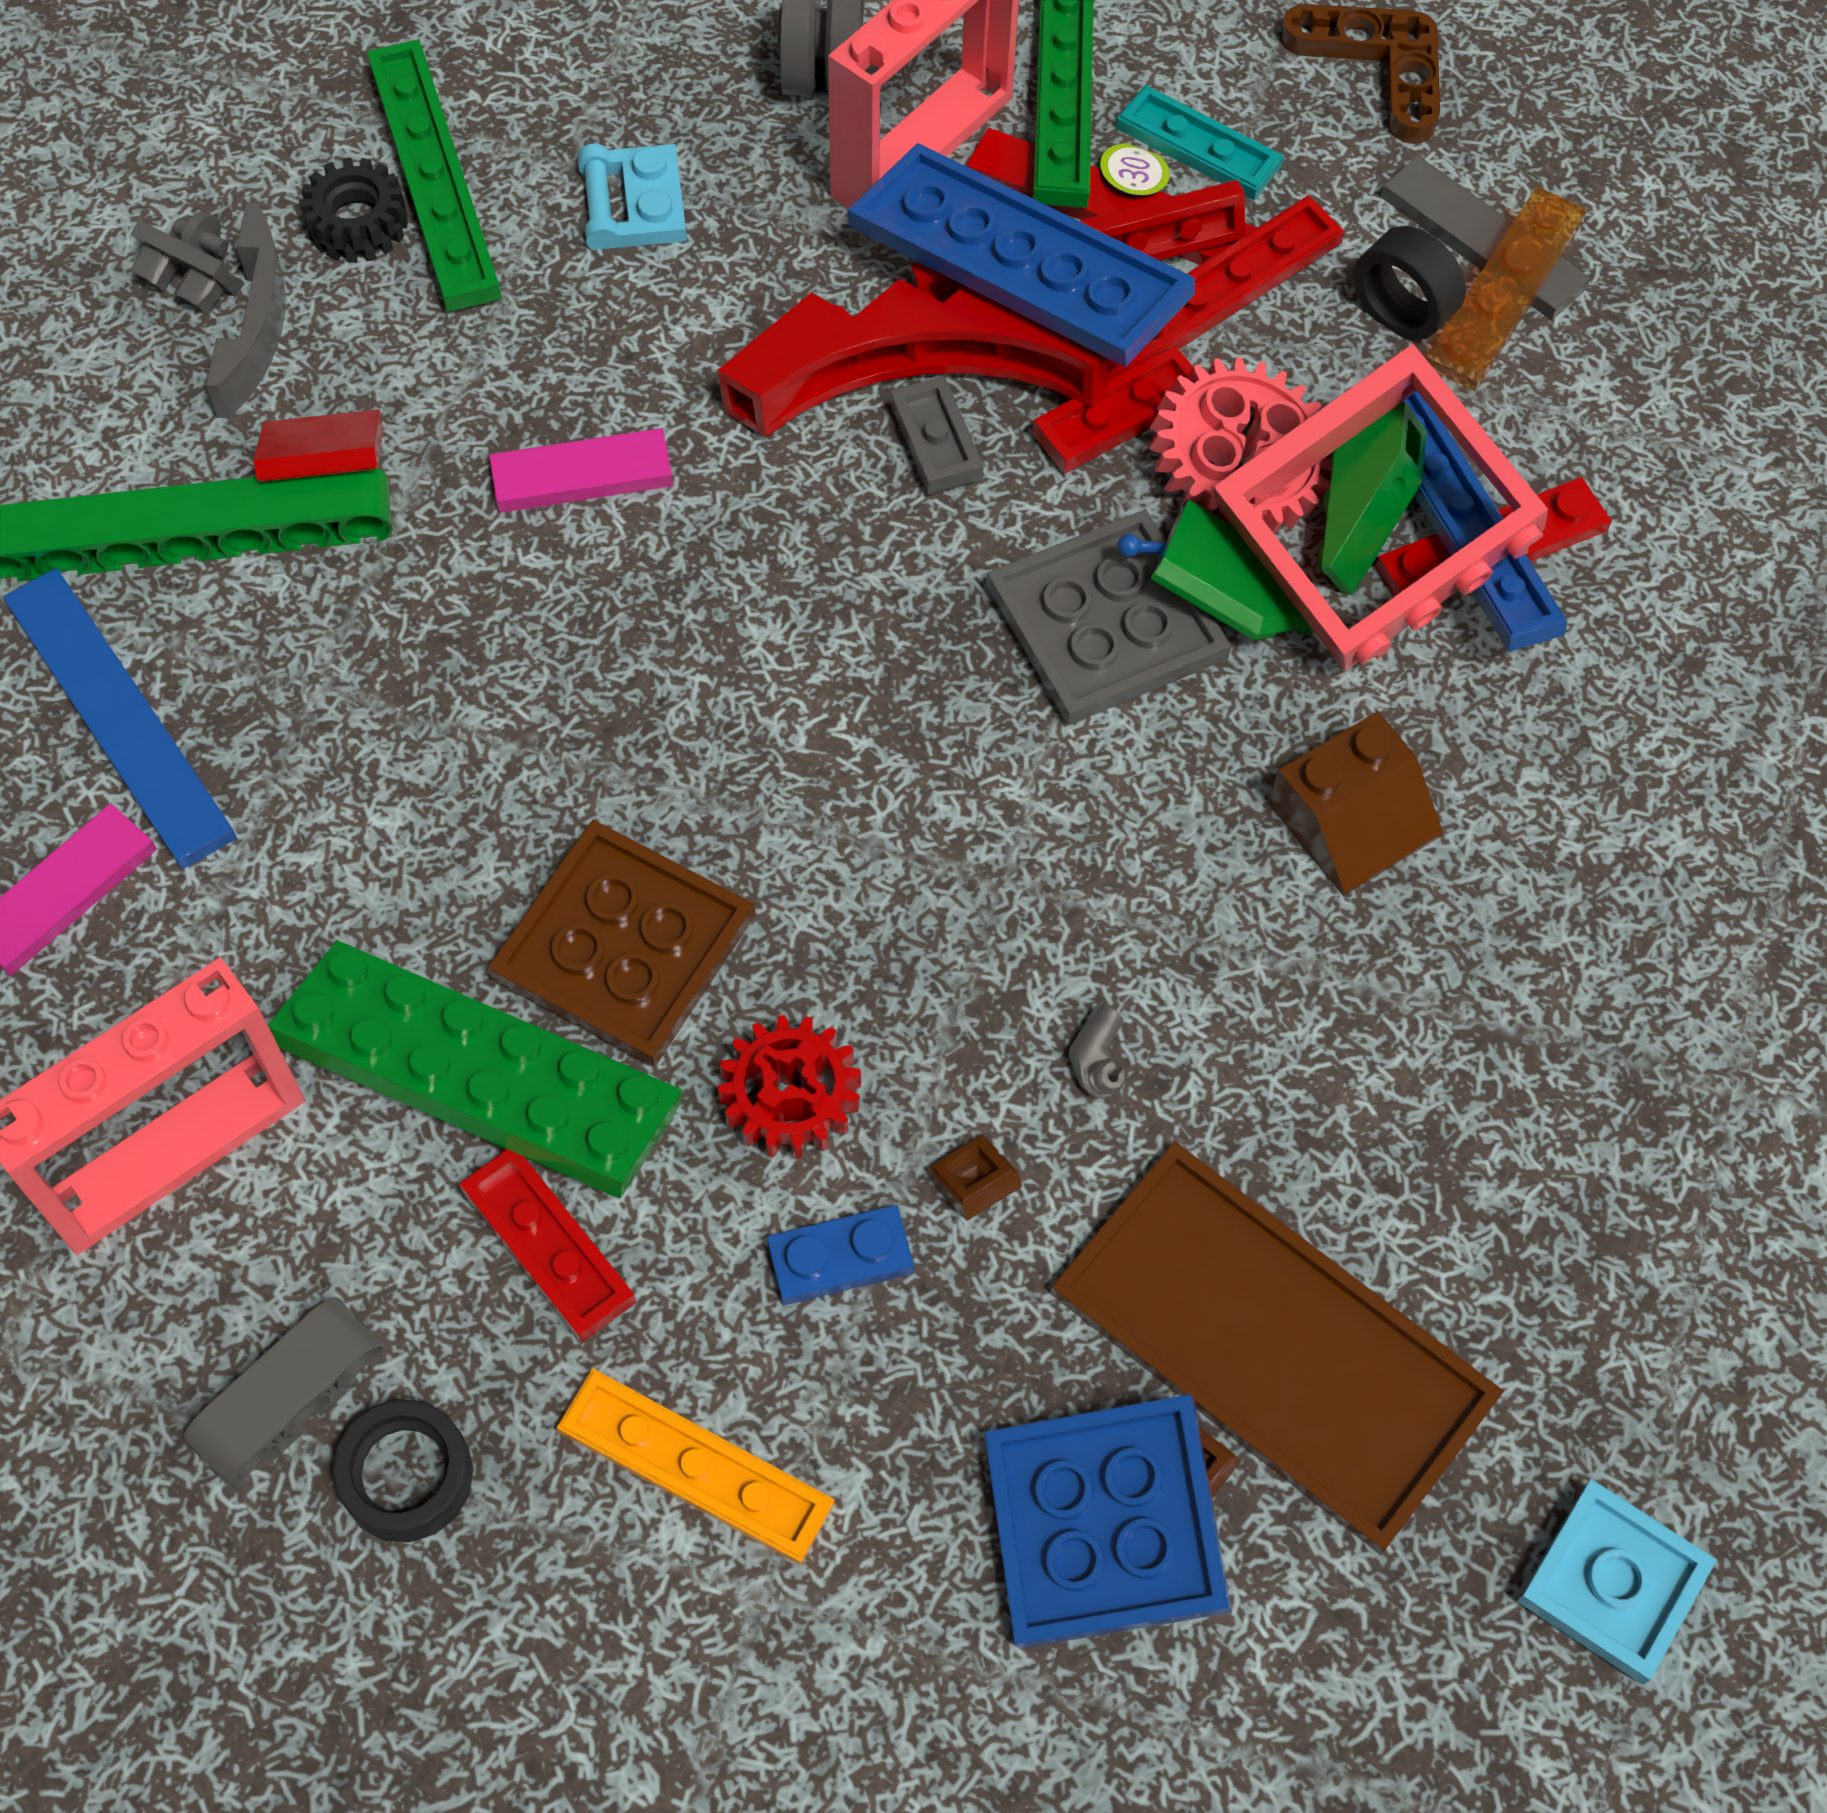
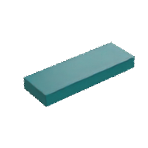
[1116,84,1284,201]

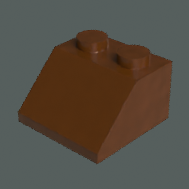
[1268,711,1443,896]

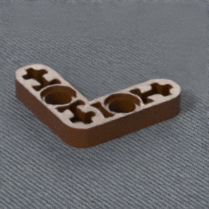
[1280,4,1440,144]

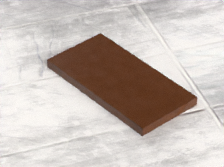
[1050,1141,1504,1555]

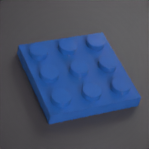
[985,1394,1232,1649]

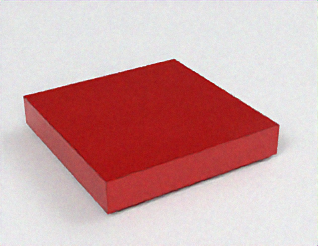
[253,409,383,482]

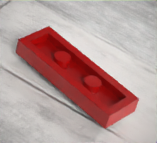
[1032,345,1193,474]
[459,1149,637,1344]

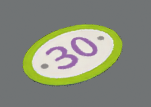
[1100,143,1170,196]

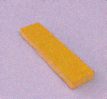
[557,1368,835,1566]

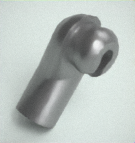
[1069,1004,1125,1098]

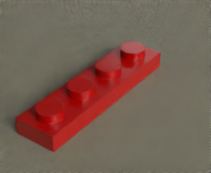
[1375,477,1612,597]

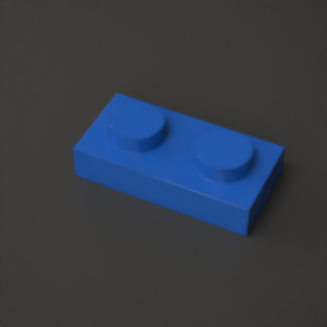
[767,1205,914,1306]

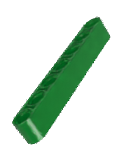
[0,468,392,584]

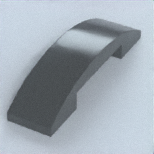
[206,202,286,419]

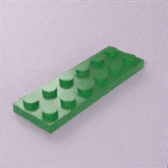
[268,940,683,1199]

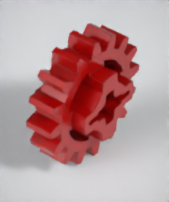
[718,1015,861,1159]

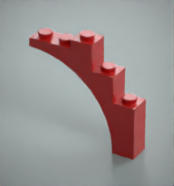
[717,278,1108,437]

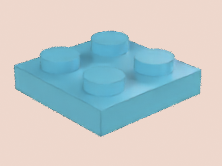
[1517,1479,1717,1685]

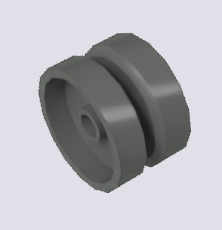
[778,0,864,96]

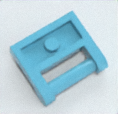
[577,144,687,250]

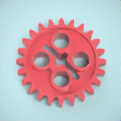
[1149,357,1333,534]

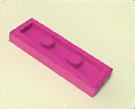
[489,428,673,513]
[0,803,157,977]

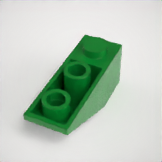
[1318,401,1427,595]

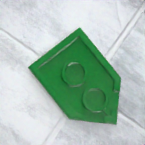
[1150,499,1315,640]

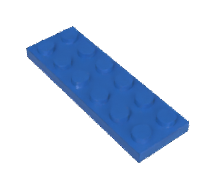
[847,143,1195,368]

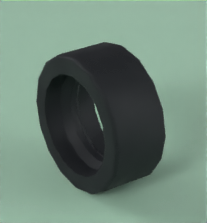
[1353,226,1467,340]
[332,1399,474,1543]

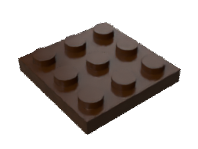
[488,819,756,1068]

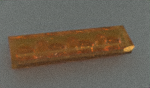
[1426,186,1587,392]

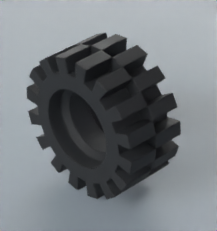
[300,158,408,263]

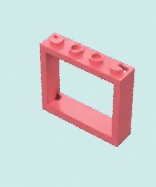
[828,0,1019,209]
[1214,344,1548,671]
[0,957,306,1256]

